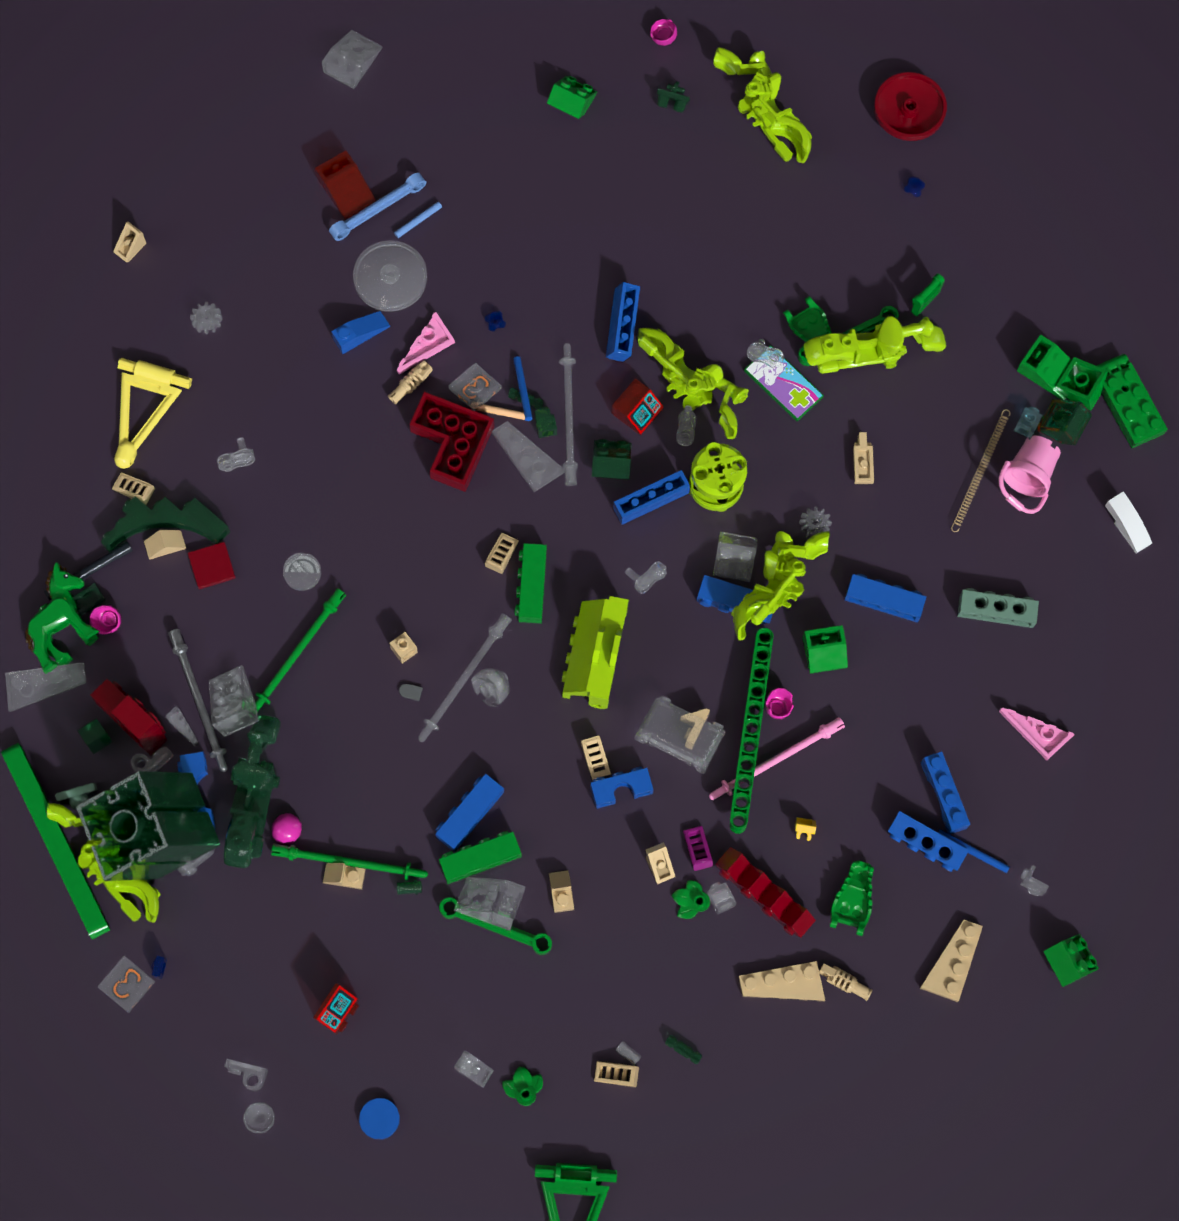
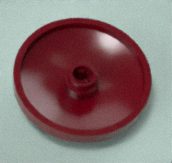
[874,72,947,141]

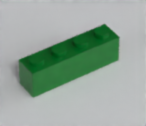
[515,543,547,623]
[439,831,522,884]

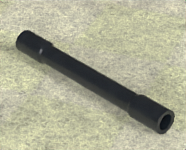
[44,541,133,601]

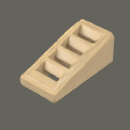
[112,473,155,505]
[485,533,519,574]
[581,736,611,780]
[594,1061,639,1087]

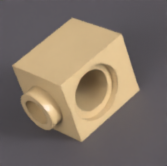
[390,632,418,664]

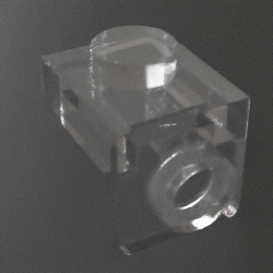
[1020,865,1049,896]

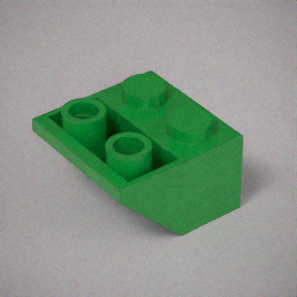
[547,76,598,119]
[802,625,848,674]
[1043,934,1099,987]

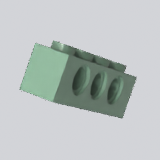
[957,588,1039,628]

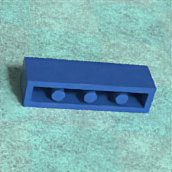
[606,282,640,362]
[613,470,690,525]
[845,574,927,623]
[697,575,773,624]
[435,774,504,852]

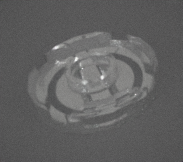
[283,553,321,591]

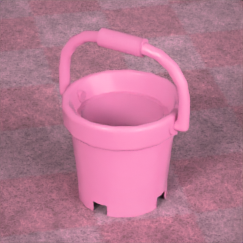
[999,435,1061,514]

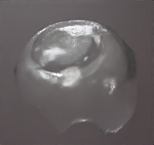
[243,1102,275,1133]

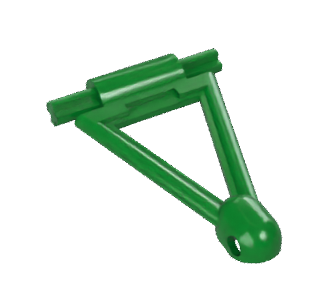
[535,1163,617,1221]

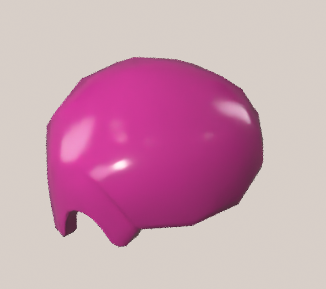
[650,19,677,46]
[89,605,121,634]
[764,688,794,719]
[271,813,302,845]

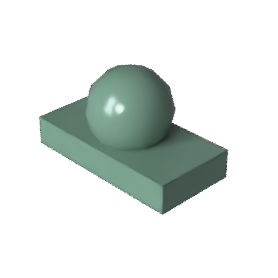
[55,783,98,811]

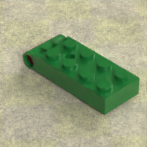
[1096,354,1168,449]

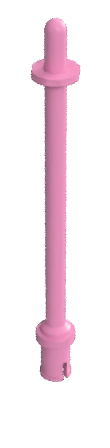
[709,717,845,800]

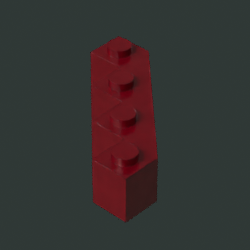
[715,847,816,938]

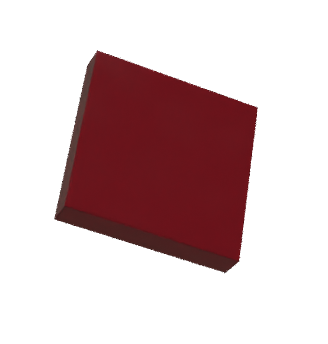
[188,542,236,589]

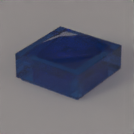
[152,956,167,979]

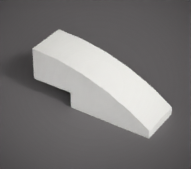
[1105,491,1152,553]

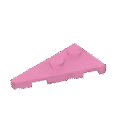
[397,312,455,375]
[999,708,1074,761]

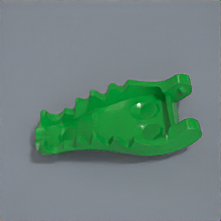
[783,296,832,342]
[830,861,874,936]

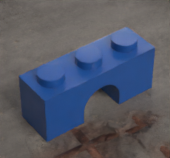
[590,767,653,809]

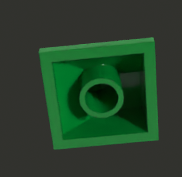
[1056,357,1108,411]

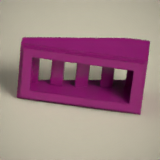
[683,826,713,871]

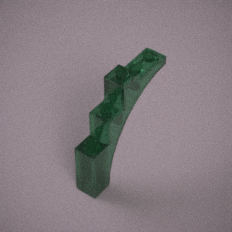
[101,496,230,552]

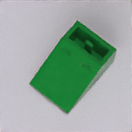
[1017,334,1072,401]

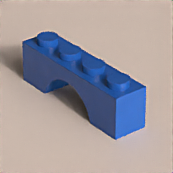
[177,752,216,836]
[920,752,970,834]

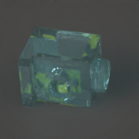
[1014,407,1042,439]

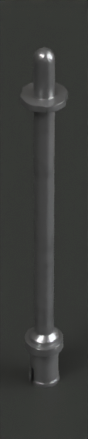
[168,629,227,772]

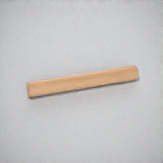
[471,402,525,420]

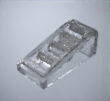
[166,706,198,746]

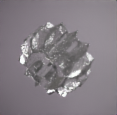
[190,302,223,334]
[799,506,832,537]

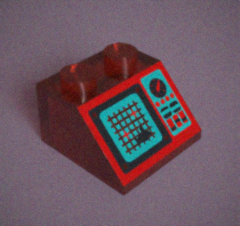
[611,378,664,435]
[313,983,360,1035]

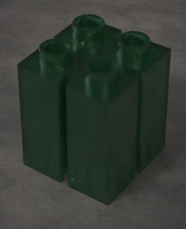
[76,771,221,881]

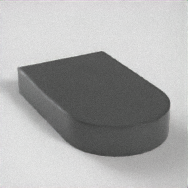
[399,684,423,701]

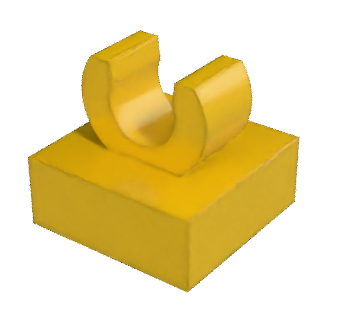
[795,817,816,841]

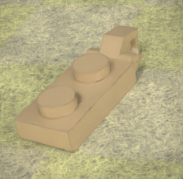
[853,432,874,484]

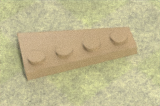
[920,920,983,1002]
[738,961,825,1001]

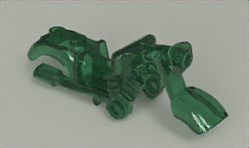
[223,715,281,868]

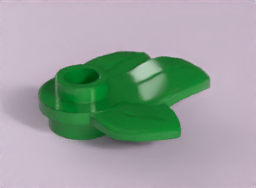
[672,880,710,919]
[503,1066,543,1106]

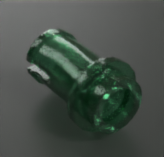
[397,879,422,895]

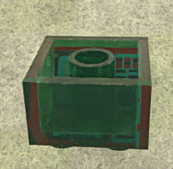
[1036,399,1092,446]

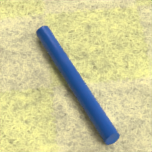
[513,356,533,421]
[938,830,1010,873]

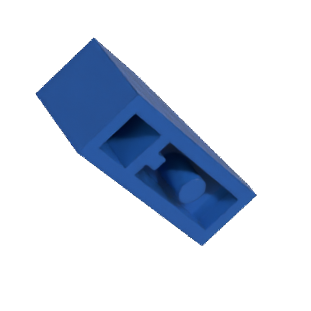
[331,311,390,354]

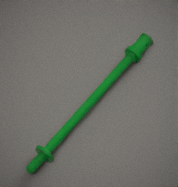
[249,588,347,715]
[271,843,428,880]

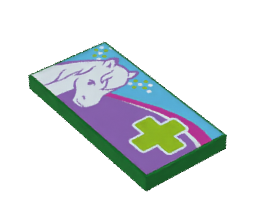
[744,345,824,421]

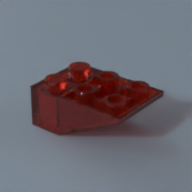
[315,150,376,220]

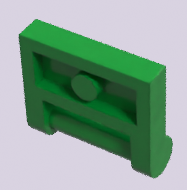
[911,273,945,317]

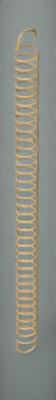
[951,409,1010,532]

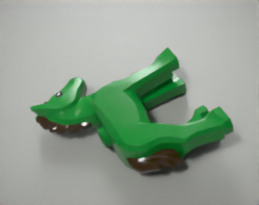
[25,562,100,674]

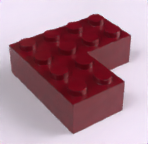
[410,392,494,492]
[90,679,167,756]

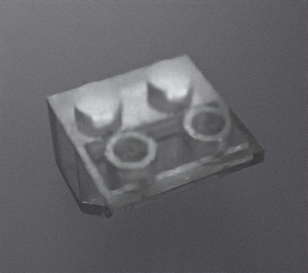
[713,532,758,582]

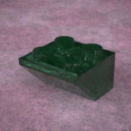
[591,439,632,479]

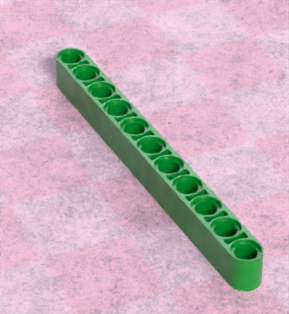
[729,628,773,834]
[1,743,111,940]

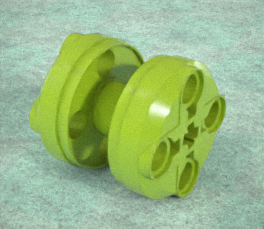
[689,442,747,512]

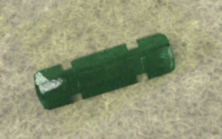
[508,387,544,410]
[665,1035,702,1064]

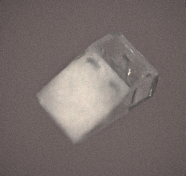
[322,30,382,89]
[209,665,258,737]
[454,877,526,931]

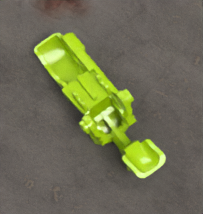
[713,47,812,163]
[804,316,946,374]
[637,328,749,439]
[731,531,830,640]
[47,798,161,923]

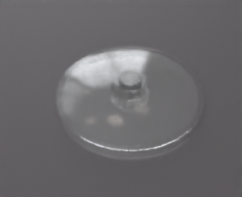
[353,240,427,311]

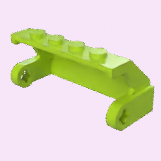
[562,596,629,709]

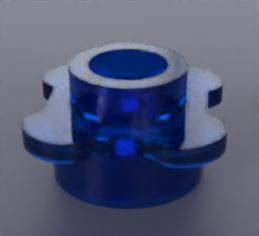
[904,177,925,197]
[485,311,506,332]

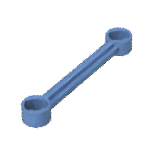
[329,173,426,241]

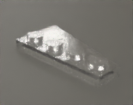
[5,663,86,712]

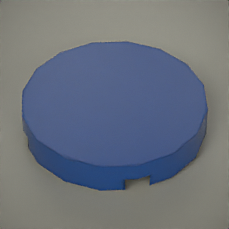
[359,1098,400,1140]

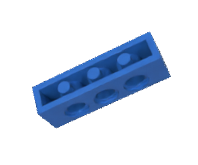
[887,811,969,872]

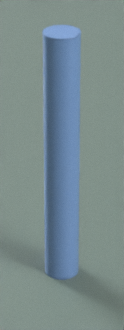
[394,202,442,238]

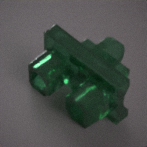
[657,81,690,113]

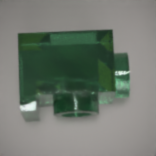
[535,407,557,438]

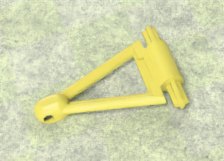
[114,358,192,469]

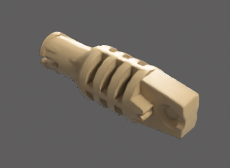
[388,361,433,404]
[819,964,873,1001]

